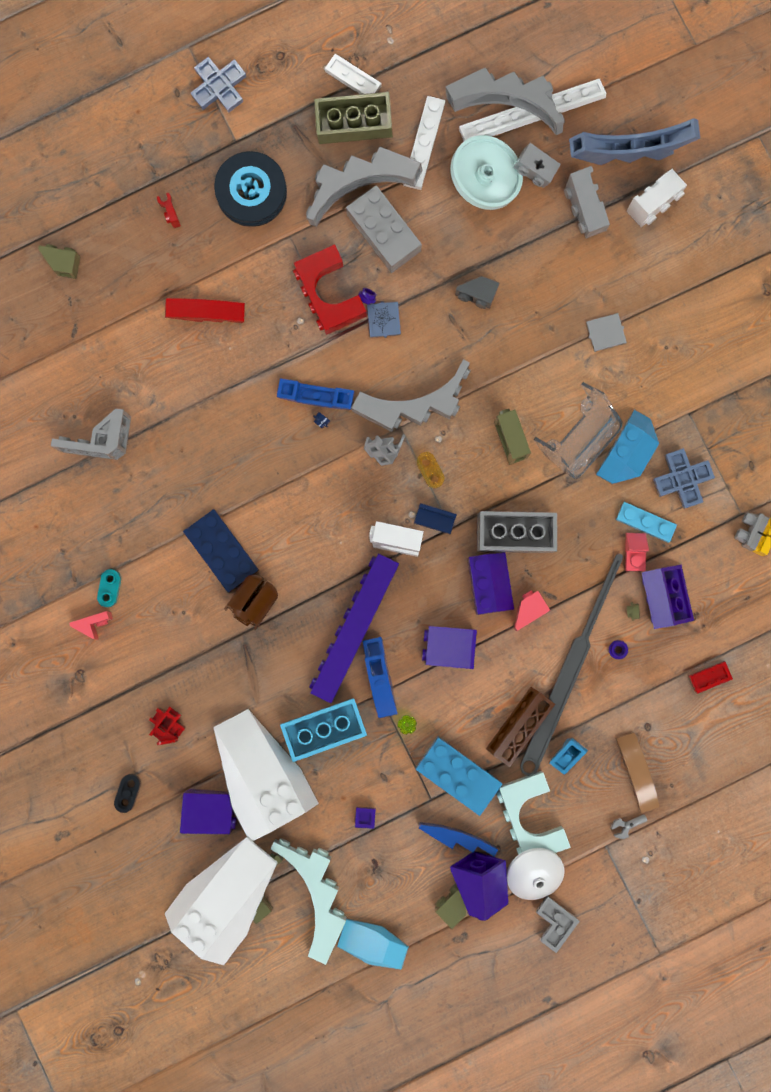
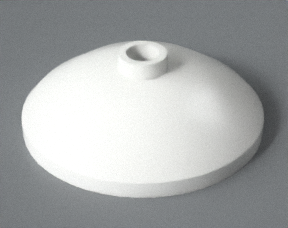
[507,848,565,900]

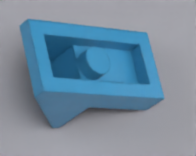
[549,738,588,775]

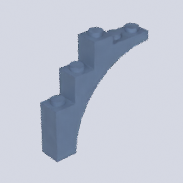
[569,118,700,165]

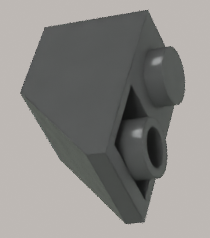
[455,276,499,309]

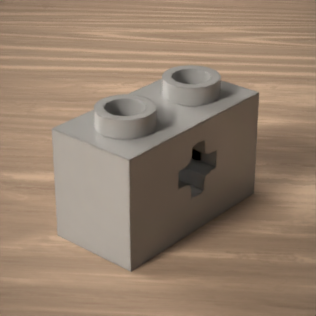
[513,143,561,188]

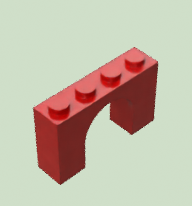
[292,244,367,335]

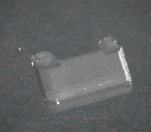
[533,382,623,479]

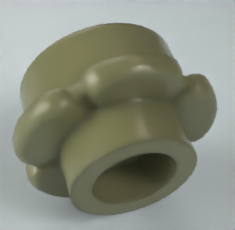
[627,602,640,621]

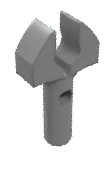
[610,815,647,839]

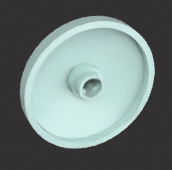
[450,135,523,210]

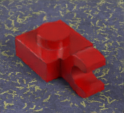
[157,193,181,228]

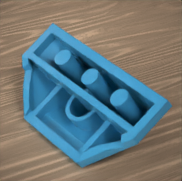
[596,410,659,484]

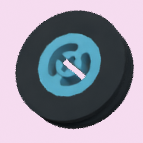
[214,151,287,227]

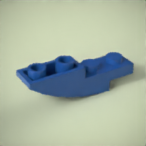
[362,637,398,718]

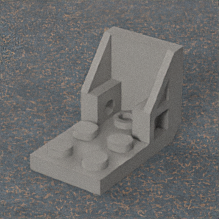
[51,409,131,460]

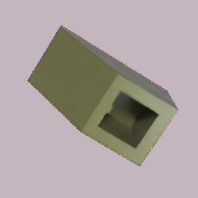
[38,244,81,279]
[435,883,466,929]

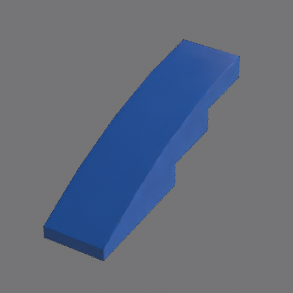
[418,822,498,856]

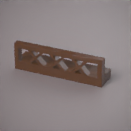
[486,687,555,767]

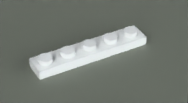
[403,96,445,190]

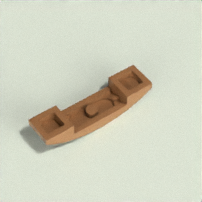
[616,732,659,813]

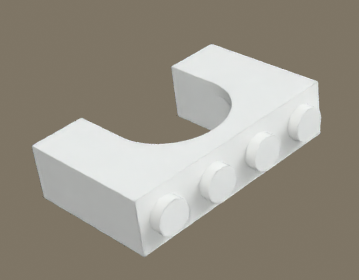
[369,521,424,557]

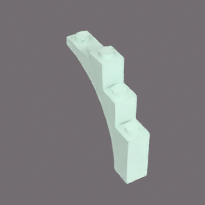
[271,838,347,965]

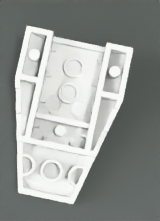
[213,709,319,841]
[165,837,277,965]

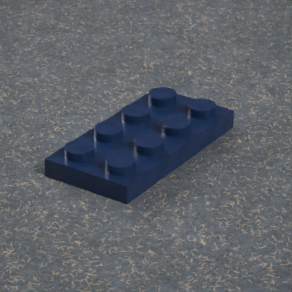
[183,509,259,593]

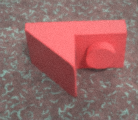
[625,533,649,572]
[69,611,113,640]

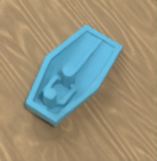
[337,919,409,970]

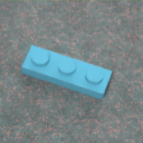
[616,502,677,543]

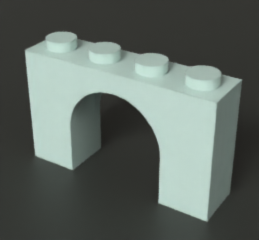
[496,771,571,855]

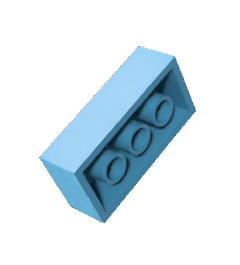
[415,736,502,816]

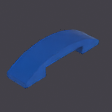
[277,378,355,410]

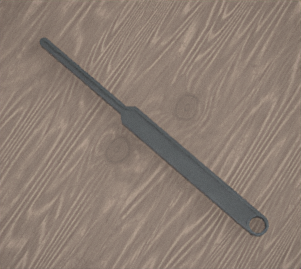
[520,554,623,776]

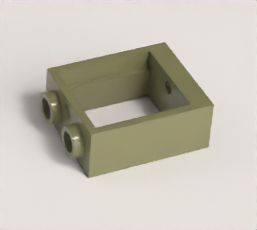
[494,409,531,465]

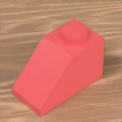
[514,590,550,631]

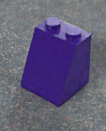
[422,626,477,669]
[180,789,237,834]
[450,851,509,921]

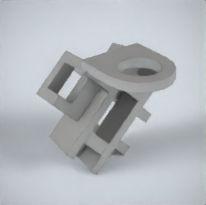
[364,434,405,466]

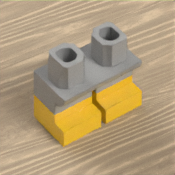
[734,512,771,556]

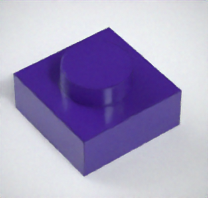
[355,807,376,829]

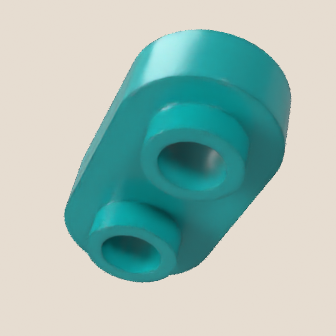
[97,569,122,608]

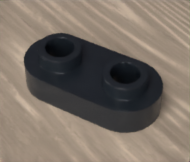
[114,774,141,813]

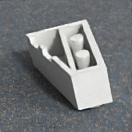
[627,169,687,227]

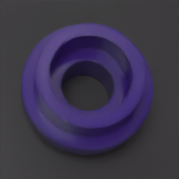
[358,288,377,305]
[609,640,628,659]

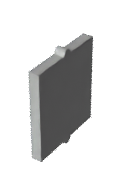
[586,313,627,352]

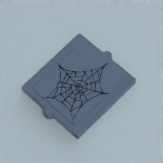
[367,301,401,338]

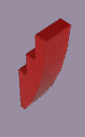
[165,298,245,323]

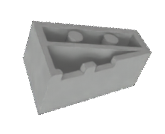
[564,166,610,238]

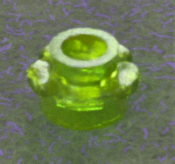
[398,715,417,735]

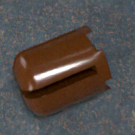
[224,575,278,630]

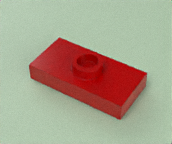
[689,661,733,694]

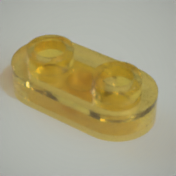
[417,452,445,489]

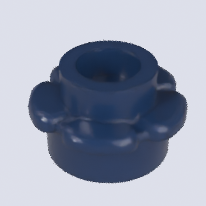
[313,412,330,428]

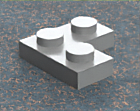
[536,896,580,953]

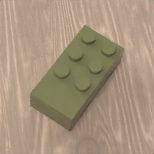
[314,92,393,144]

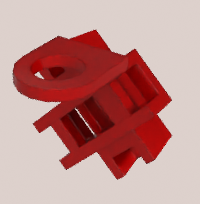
[149,706,185,745]

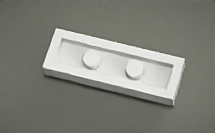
[325,54,382,95]

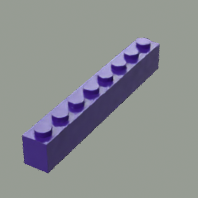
[309,553,399,703]

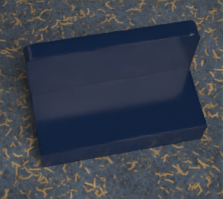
[414,503,457,535]

